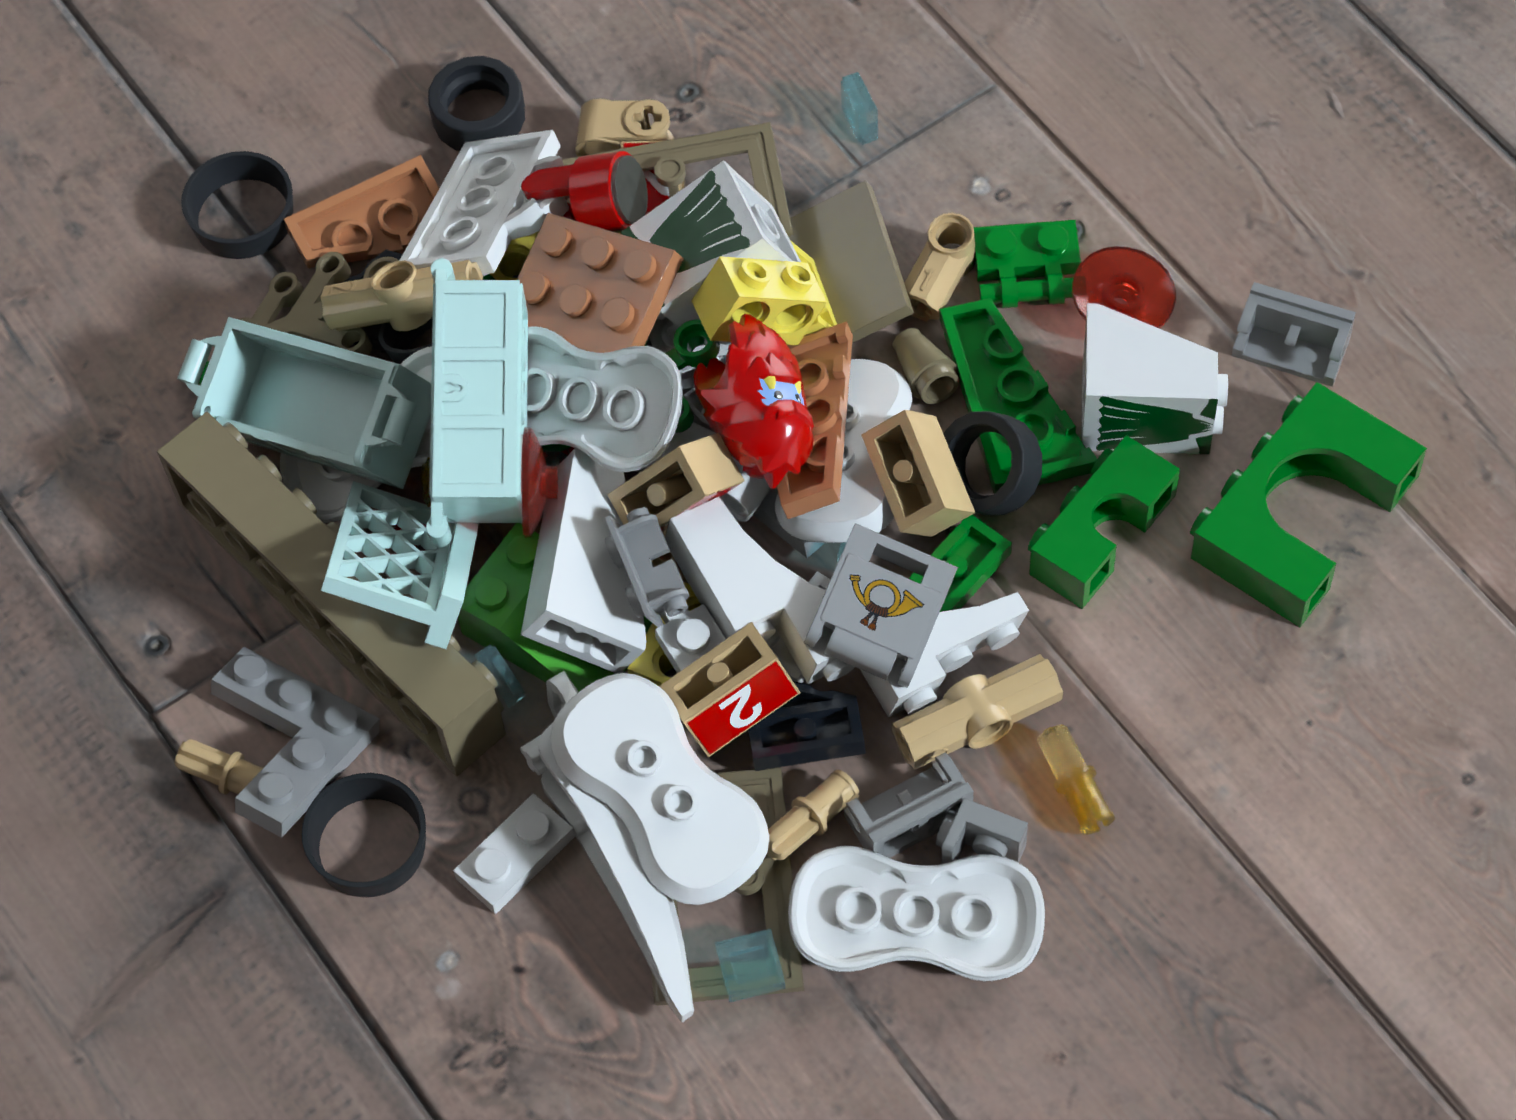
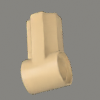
[904,213,975,322]

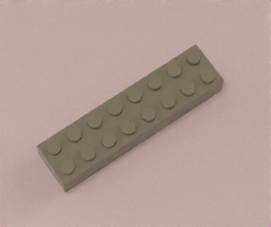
[157,412,506,777]

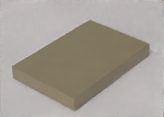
[788,180,914,343]

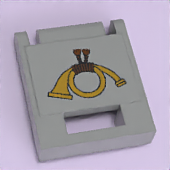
[804,523,958,688]

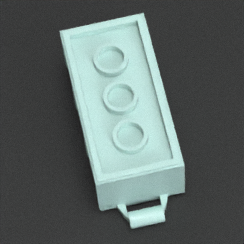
[426,258,528,548]
[177,317,431,489]

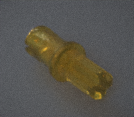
[1038,724,1115,835]

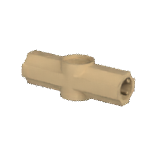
[321,260,483,331]
[892,654,1063,770]

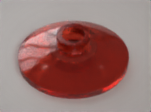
[1072,246,1176,329]
[521,427,559,538]

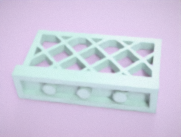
[321,481,479,649]

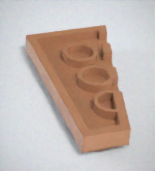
[777,321,853,519]

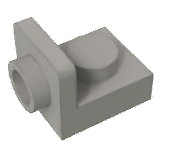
[936,798,1028,864]

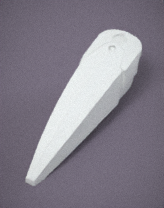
[520,671,694,1022]

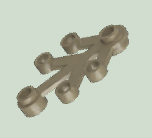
[238,252,399,356]

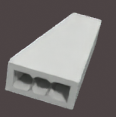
[521,448,647,673]

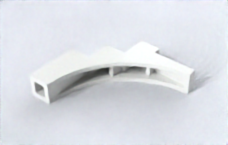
[665,497,1029,717]

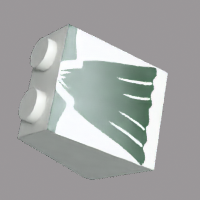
[621,160,801,327]
[1081,303,1228,454]

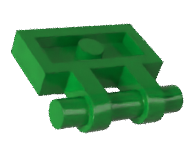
[973,220,1085,308]

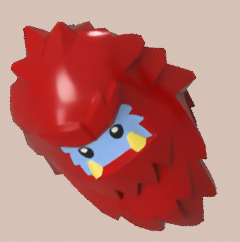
[693,314,814,489]

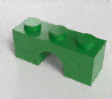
[1028,435,1180,609]

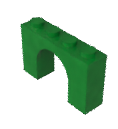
[1190,382,1427,628]

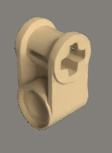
[575,99,674,157]

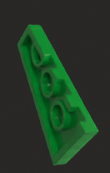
[940,298,1097,494]

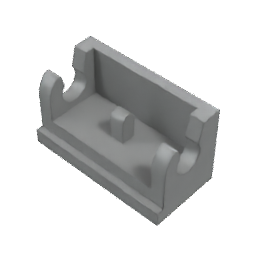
[1232,282,1356,387]
[844,752,973,858]

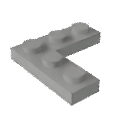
[211,647,380,838]

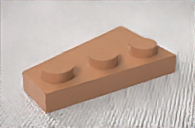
[284,155,439,268]

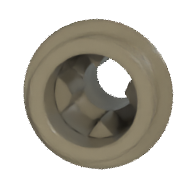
[893,328,959,404]

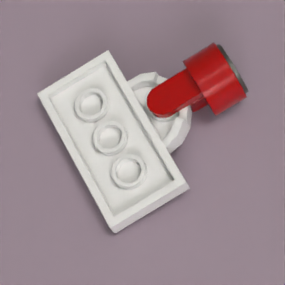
[399,130,648,276]

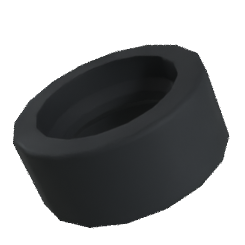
[428,56,525,151]
[943,411,1042,515]

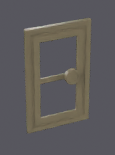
[562,122,793,236]
[651,767,804,1006]

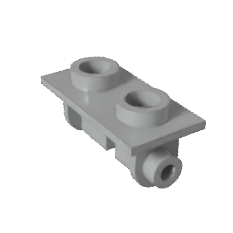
[605,507,689,627]

